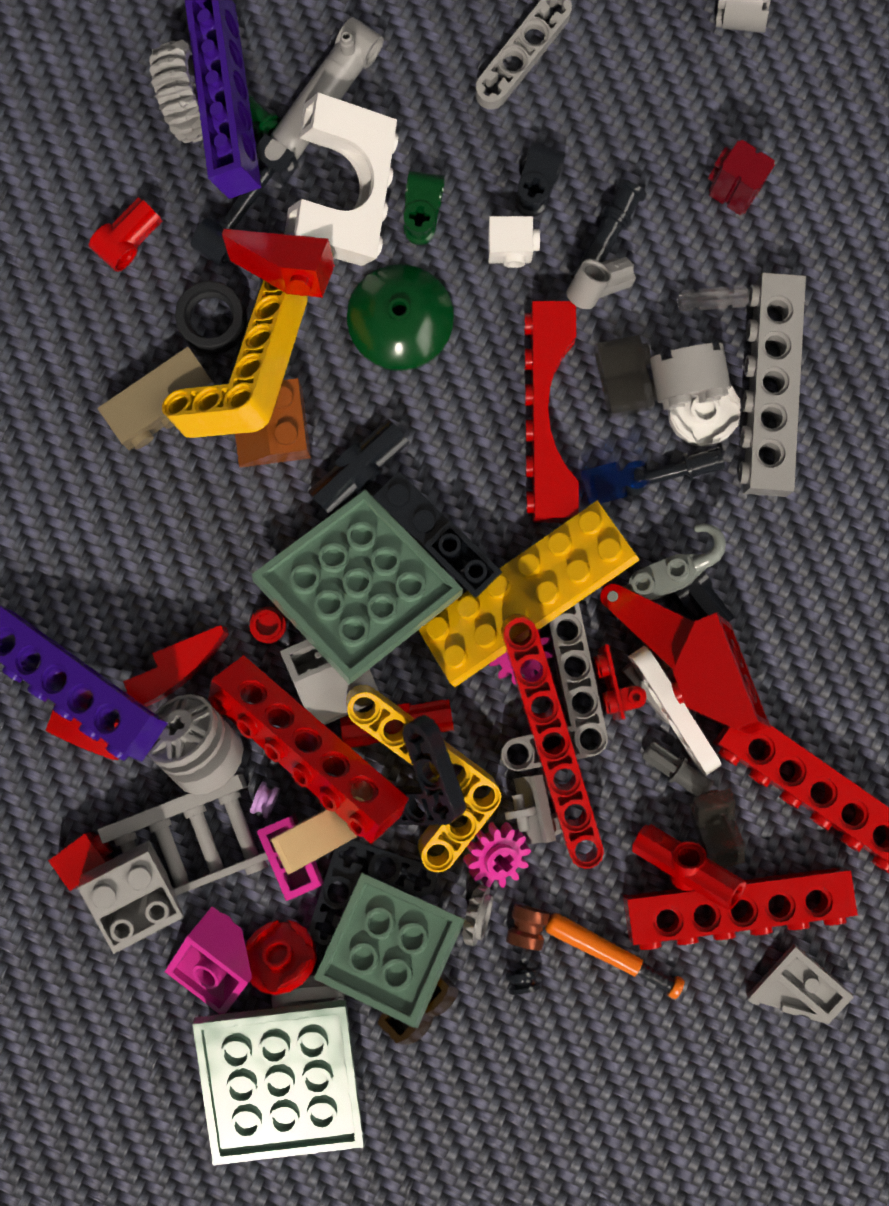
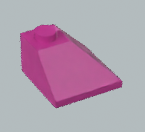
[164,906,252,1014]

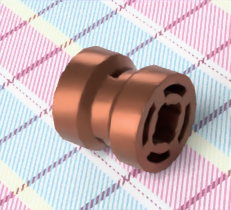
[506,904,550,951]

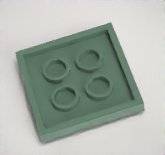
[314,873,465,1028]

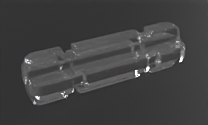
[677,286,749,311]

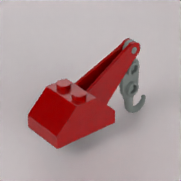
[600,523,771,736]

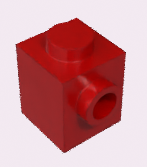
[48,831,113,891]

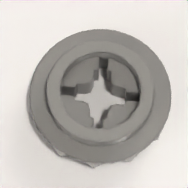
[462,885,493,946]

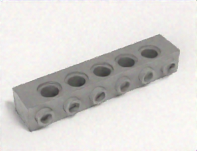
[738,273,806,497]

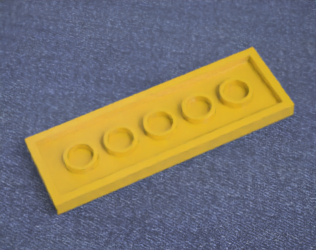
[419,500,639,687]

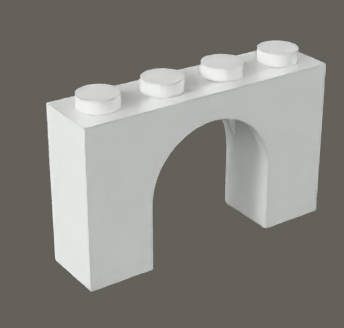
[284,92,398,266]

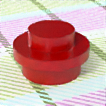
[249,607,287,644]

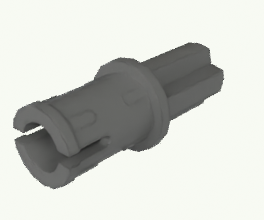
[642,741,713,800]

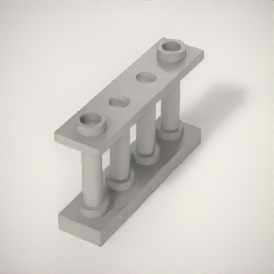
[98,773,268,896]

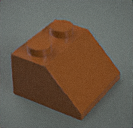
[235,378,311,468]

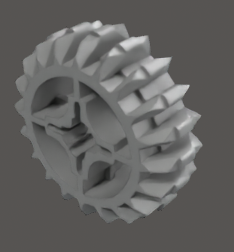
[149,40,203,143]

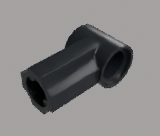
[669,571,735,622]

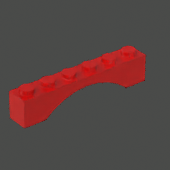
[524,301,579,523]

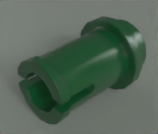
[249,95,279,139]

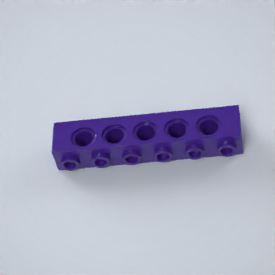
[185,0,262,199]
[0,605,168,762]

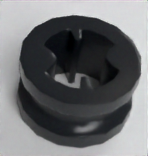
[506,967,542,995]

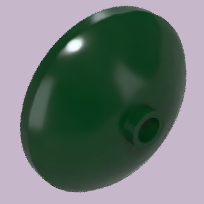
[347,264,454,371]

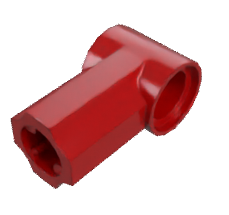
[89,197,163,272]

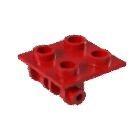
[593,644,647,720]

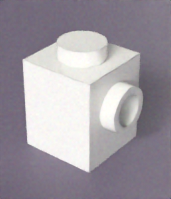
[488,216,540,268]

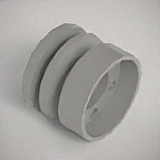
[147,694,244,795]

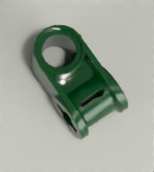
[403,170,445,245]

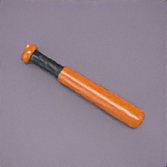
[545,913,685,999]

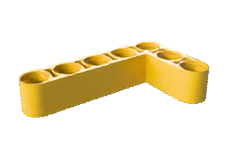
[162,280,308,438]
[346,684,501,872]

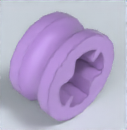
[250,782,280,819]

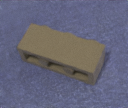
[97,347,215,451]

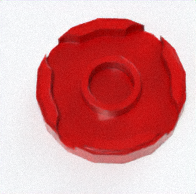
[245,920,317,995]

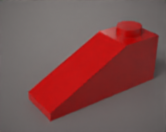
[222,229,335,298]

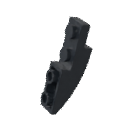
[373,471,502,599]

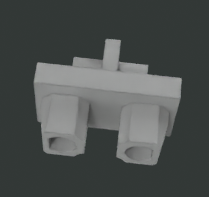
[504,774,565,844]

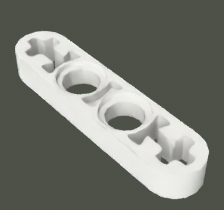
[628,646,722,776]

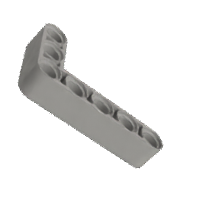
[500,602,608,771]

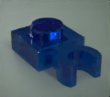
[581,460,650,505]

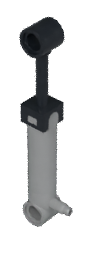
[190,17,384,267]

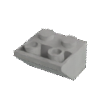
[280,640,379,725]
[77,840,184,954]

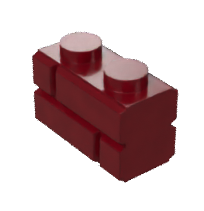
[708,139,775,216]

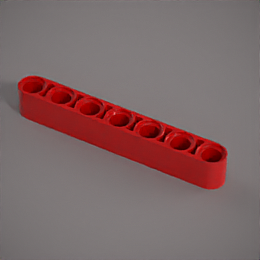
[501,614,604,869]

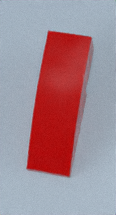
[123,625,229,707]

